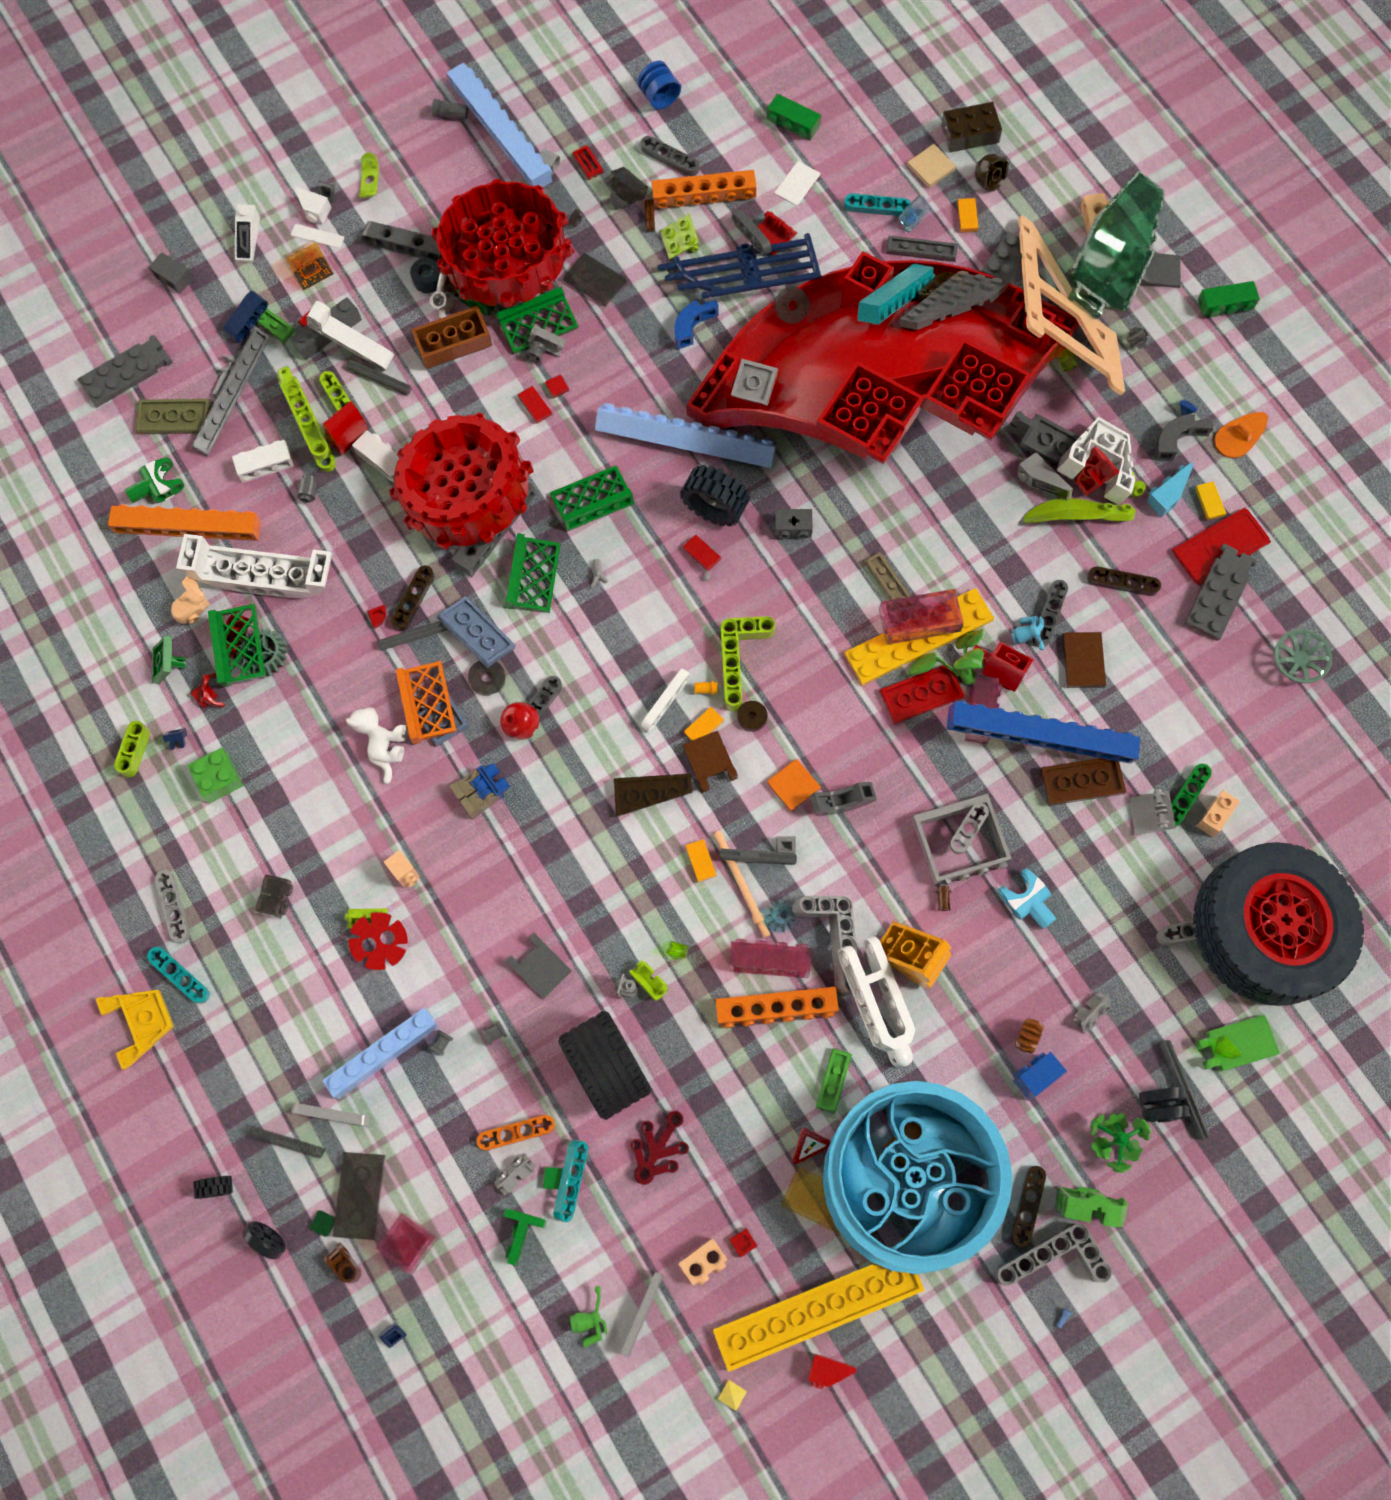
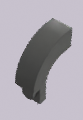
[1154,414,1214,461]

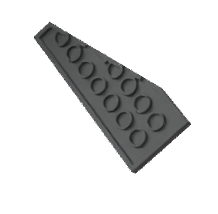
[900,271,1008,330]

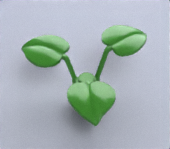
[908,629,984,685]

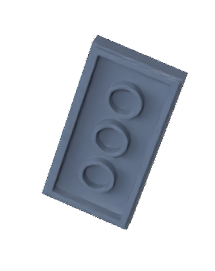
[437,596,516,668]

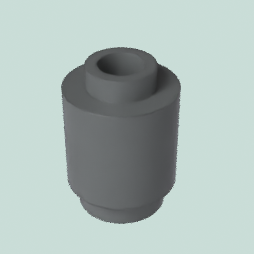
[297,474,318,503]

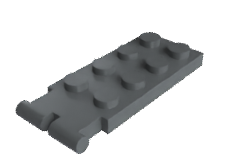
[77,335,173,408]
[1184,543,1257,640]

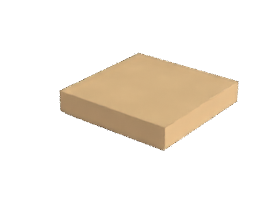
[907,144,956,188]

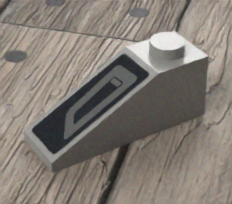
[1017,453,1073,501]

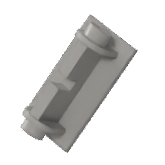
[527,325,567,357]
[615,973,637,999]
[1072,992,1111,1033]
[494,1153,535,1195]

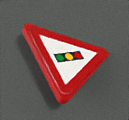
[792,1128,831,1165]

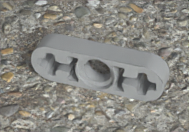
[950,803,989,854]

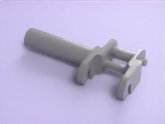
[212,354,236,398]

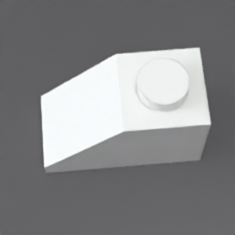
[295,187,331,224]

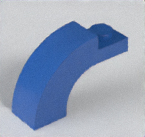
[674,300,719,350]

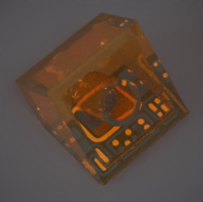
[283,240,334,290]

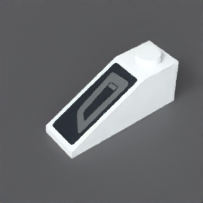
[235,204,260,262]

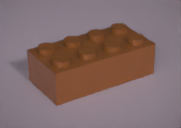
[411,306,493,369]

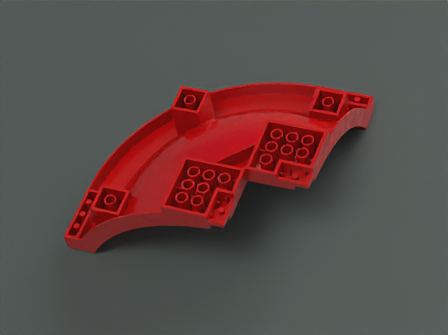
[686,251,1079,464]

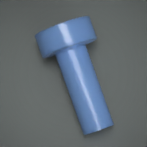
[1057,1308,1072,1328]

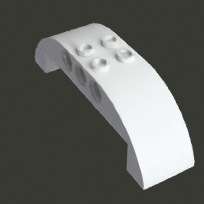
[176,534,332,598]

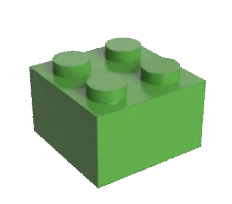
[187,747,244,803]

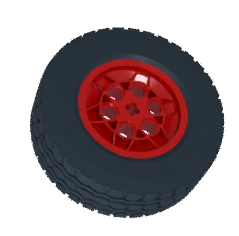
[1193,842,1364,1006]

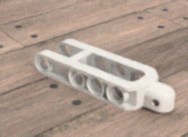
[838,936,915,1068]

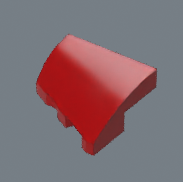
[1075,446,1119,496]

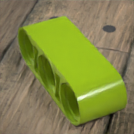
[114,721,150,778]

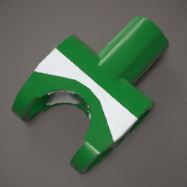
[125,458,184,503]

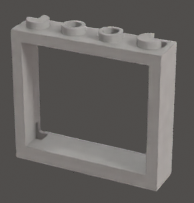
[912,794,1012,886]

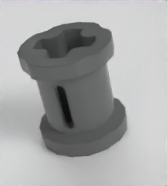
[481,1020,507,1046]
[428,1029,454,1056]

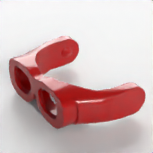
[201,673,225,708]

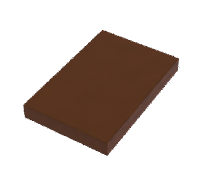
[1063,632,1106,688]

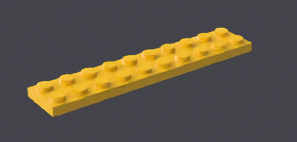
[713,1263,925,1372]

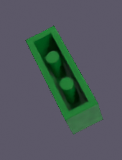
[767,93,822,141]
[1197,281,1260,317]

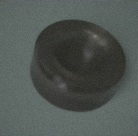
[569,209,583,227]

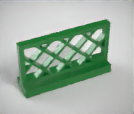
[496,287,579,354]
[550,465,634,532]
[505,533,561,613]
[208,604,266,687]

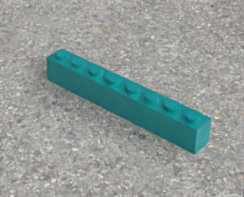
[858,264,935,324]

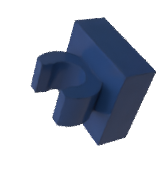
[163,728,188,750]

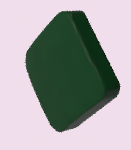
[310,1210,336,1237]

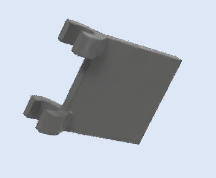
[1132,248,1181,288]
[506,933,572,999]

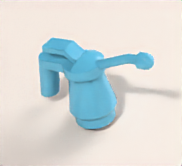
[1011,616,1045,650]

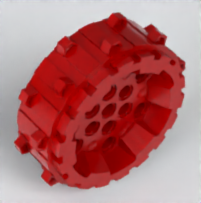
[431,179,572,307]
[389,412,534,550]

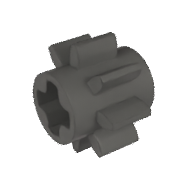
[1126,325,1149,349]

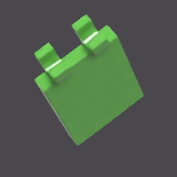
[1194,1015,1280,1072]

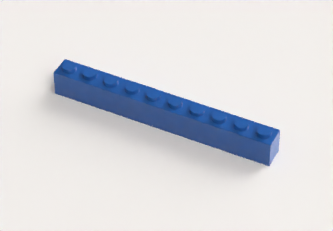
[947,701,1140,764]

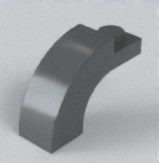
[810,782,877,816]

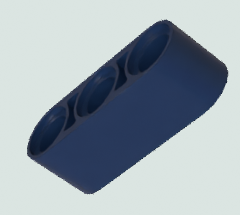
[223,291,268,343]

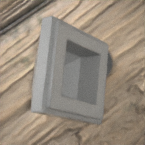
[776,836,796,853]

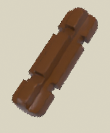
[644,199,655,232]

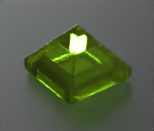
[666,941,689,961]

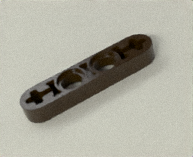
[917,272,955,302]
[391,565,435,631]
[1087,566,1161,596]
[1011,1166,1046,1247]

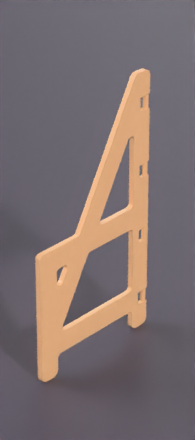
[1018,215,1125,395]

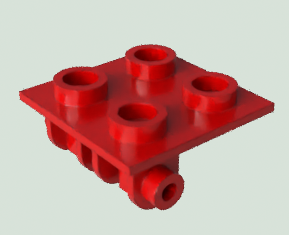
[757,211,797,256]

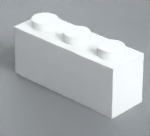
[352,430,399,483]
[232,440,295,483]

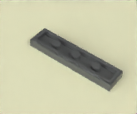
[886,235,958,262]

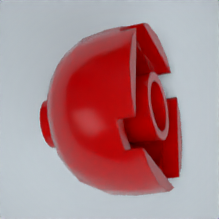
[500,702,539,740]

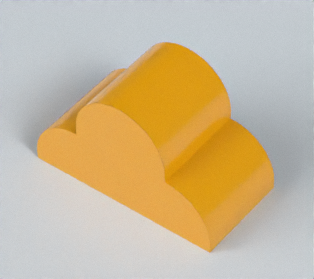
[880,921,952,989]

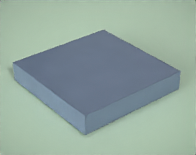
[418,696,469,747]

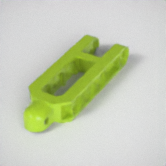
[277,366,336,472]

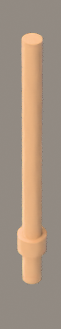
[714,831,771,938]

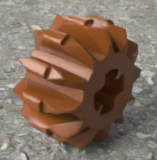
[1015,1018,1044,1054]

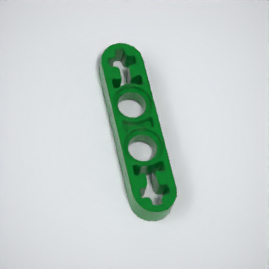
[1171,763,1212,828]

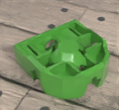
[1055,1186,1128,1227]

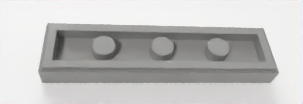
[620,1272,663,1357]

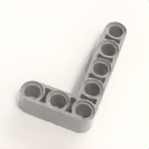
[792,896,857,996]
[995,1224,1112,1285]

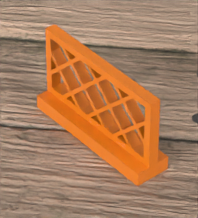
[395,661,457,745]

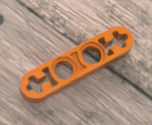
[477,1115,556,1151]

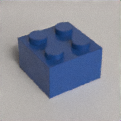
[1013,1052,1067,1101]

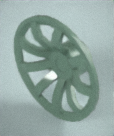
[1274,629,1332,684]

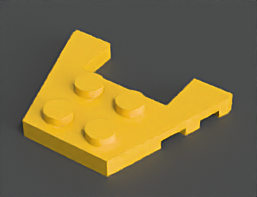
[95,990,174,1071]

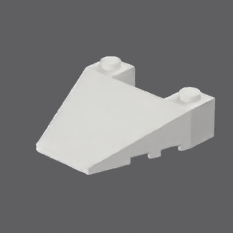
[1057,417,1135,505]

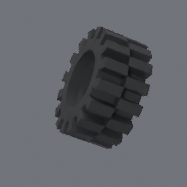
[193,1176,233,1199]

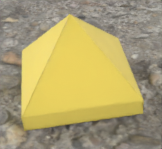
[718,1379,747,1411]

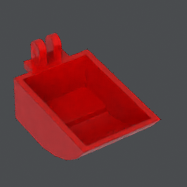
[323,401,368,456]

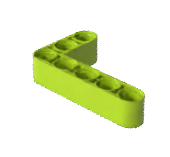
[721,616,775,712]

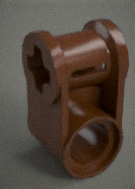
[323,1243,361,1283]

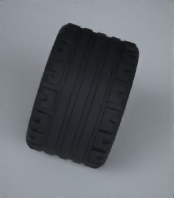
[558,1011,652,1120]

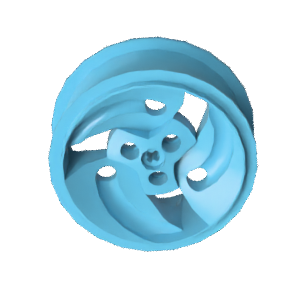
[823,1081,1012,1274]

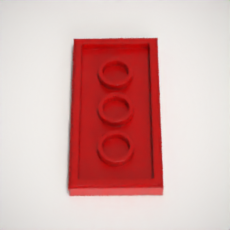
[879,663,965,725]

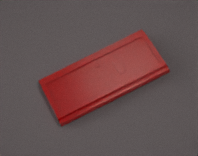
[1172,507,1271,586]

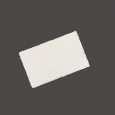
[775,161,821,206]

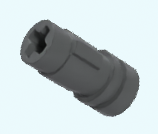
[432,99,468,120]

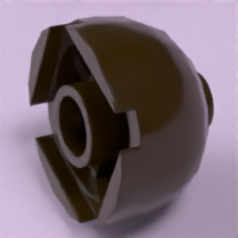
[975,154,1009,191]

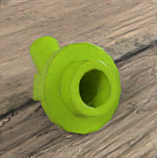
[1130,472,1146,498]

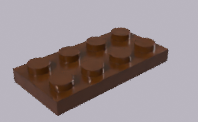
[1040,758,1126,806]

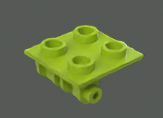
[660,214,699,260]

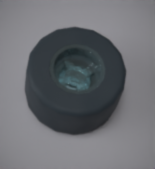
[410,258,442,293]

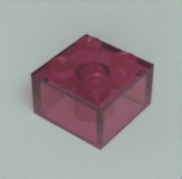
[376,1212,439,1274]

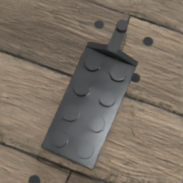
[1006,411,1082,476]

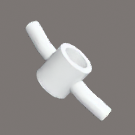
[430,274,453,319]

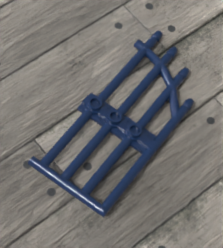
[657,233,822,299]

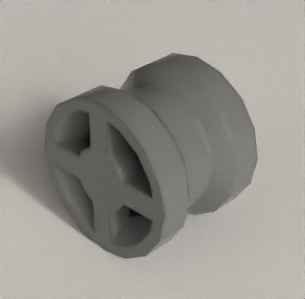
[525,341,546,363]

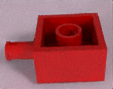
[973,641,1034,692]

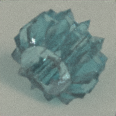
[765,899,798,933]

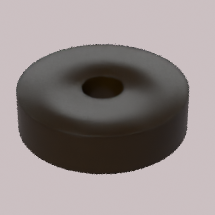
[737,701,768,732]

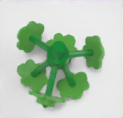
[1090,1113,1151,1173]

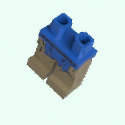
[449,763,510,819]

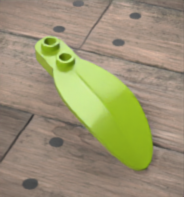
[1023,498,1136,523]

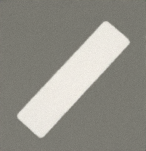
[291,224,344,248]

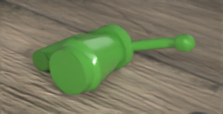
[570,1286,608,1348]

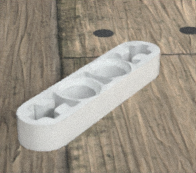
[641,668,691,732]

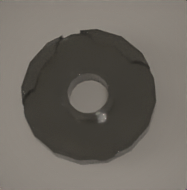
[775,287,810,324]
[468,661,506,696]

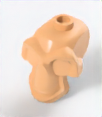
[171,576,210,624]

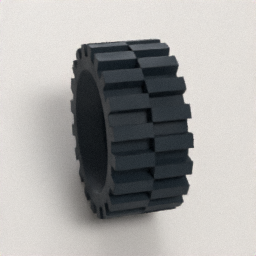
[680,465,750,527]

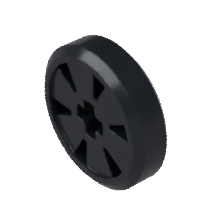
[242,1221,286,1259]

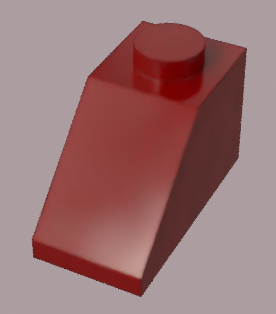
[807,1353,857,1390]

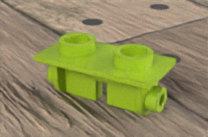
[345,908,388,929]
[629,960,669,1001]

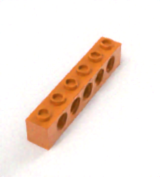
[651,170,757,209]
[715,987,839,1029]

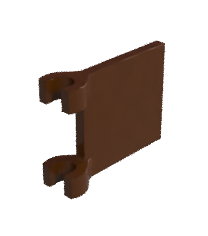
[682,730,738,793]

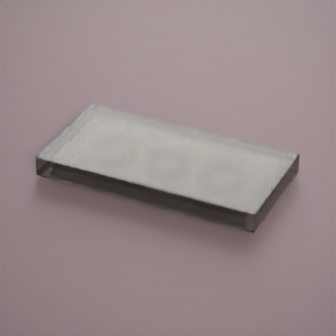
[333,1152,386,1240]

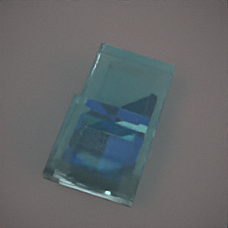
[898,195,931,233]

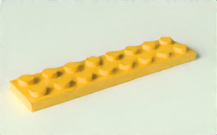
[844,588,995,686]

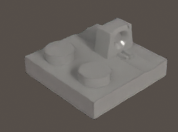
[731,359,778,406]

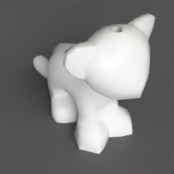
[346,707,408,784]

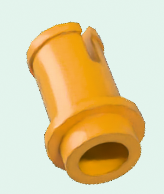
[695,680,718,695]

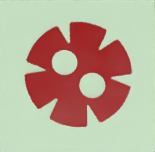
[348,912,408,970]

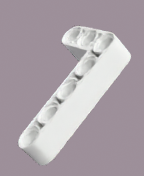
[307,300,394,371]

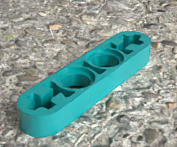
[844,193,912,216]
[147,947,210,1004]
[553,1140,588,1223]

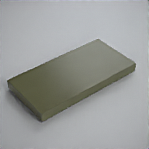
[135,399,211,435]

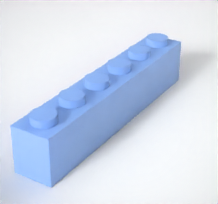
[322,1008,439,1099]

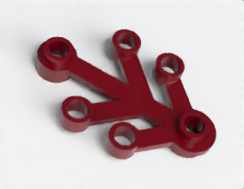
[631,1111,689,1185]

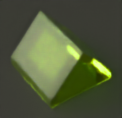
[1058,348,1079,372]

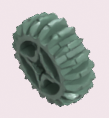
[236,628,288,678]

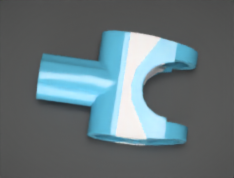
[998,868,1057,929]

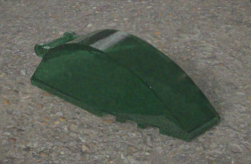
[1068,170,1166,319]

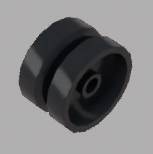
[1139,1087,1191,1123]

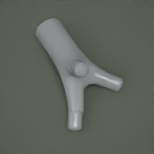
[590,559,608,588]

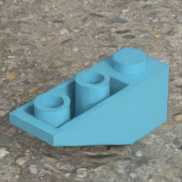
[1147,462,1194,517]

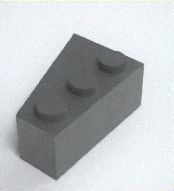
[981,231,1021,285]

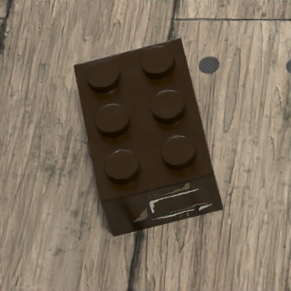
[941,102,1002,153]

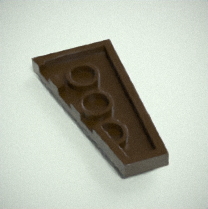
[614,773,692,817]

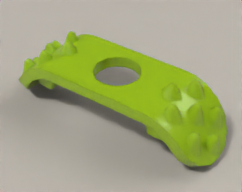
[358,152,379,199]

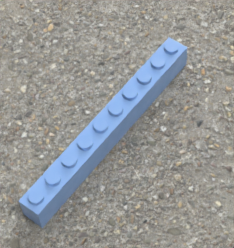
[447,62,553,187]
[595,403,777,468]

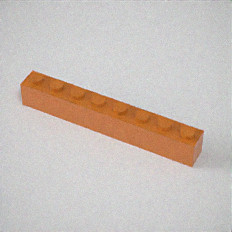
[108,504,261,541]

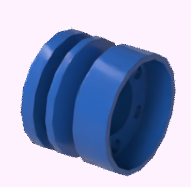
[637,60,681,110]

